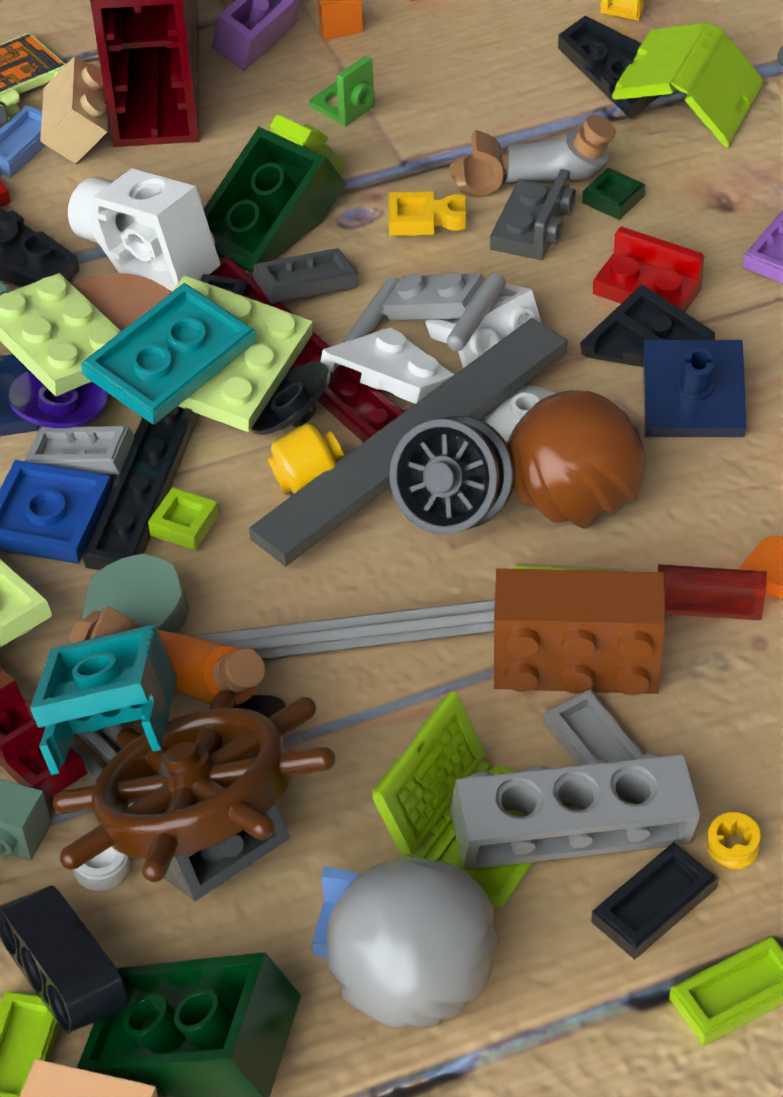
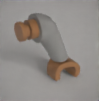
[450,115,616,197]

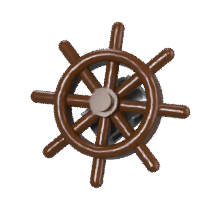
[52,690,336,901]

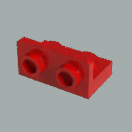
[593,227,704,312]

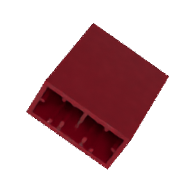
[90,0,199,147]

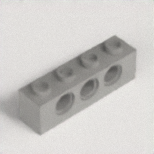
[450,753,701,870]

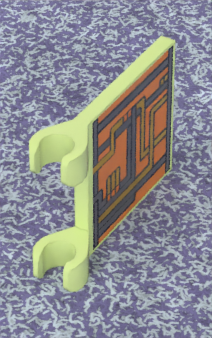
[0,33,66,122]

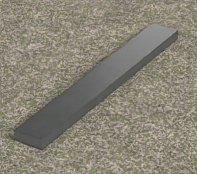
[249,318,568,567]

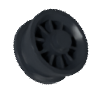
[389,416,515,534]

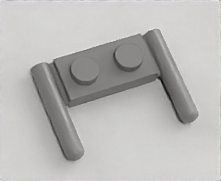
[343,272,506,351]

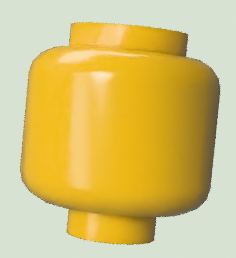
[266,423,345,494]

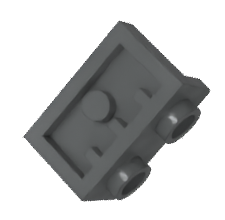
[490,169,576,261]

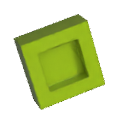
[148,487,219,551]

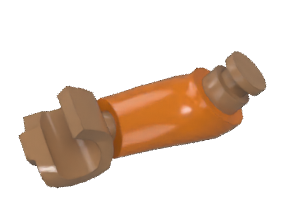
[68,606,265,706]

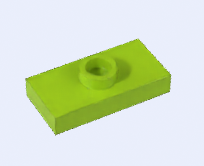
[269,114,346,175]

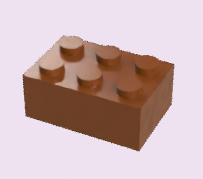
[494,568,665,695]

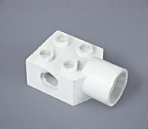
[68,168,221,291]

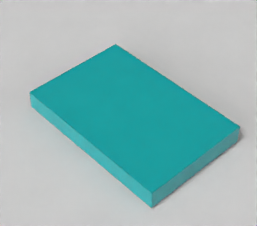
[81,283,256,425]

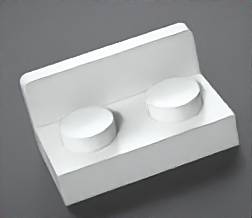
[425,283,542,368]

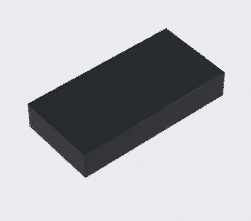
[591,842,718,960]

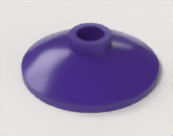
[8,370,108,428]

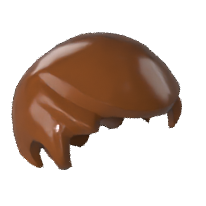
[506,390,646,529]

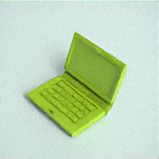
[612,22,763,148]
[372,691,573,908]

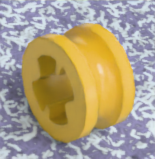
[707,812,761,869]

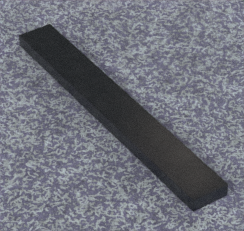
[83,274,249,571]

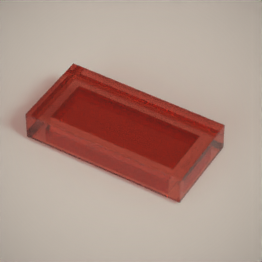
[657,564,767,620]

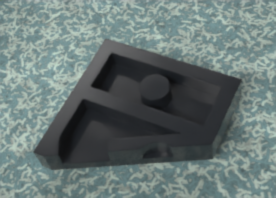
[580,284,715,367]

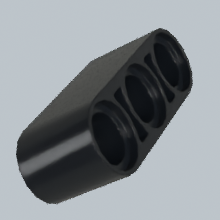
[0,885,127,1034]

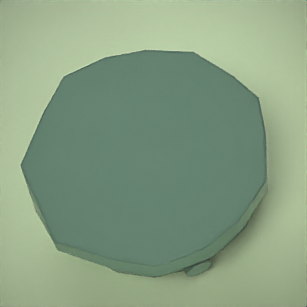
[82,553,189,633]

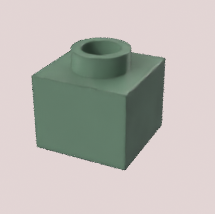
[0,779,51,860]

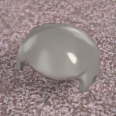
[326,856,498,1029]

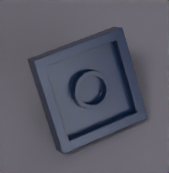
[643,340,746,437]

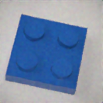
[0,460,112,564]

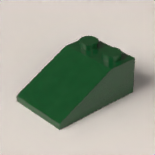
[203,126,346,273]
[77,952,301,1097]

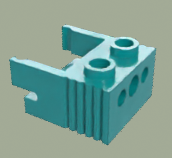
[30,624,177,775]

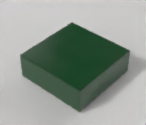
[582,168,645,220]

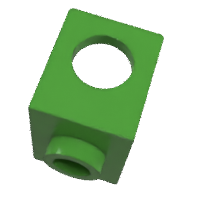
[309,56,375,126]

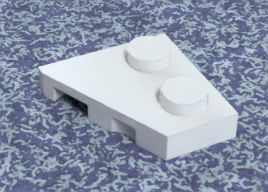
[320,327,454,404]

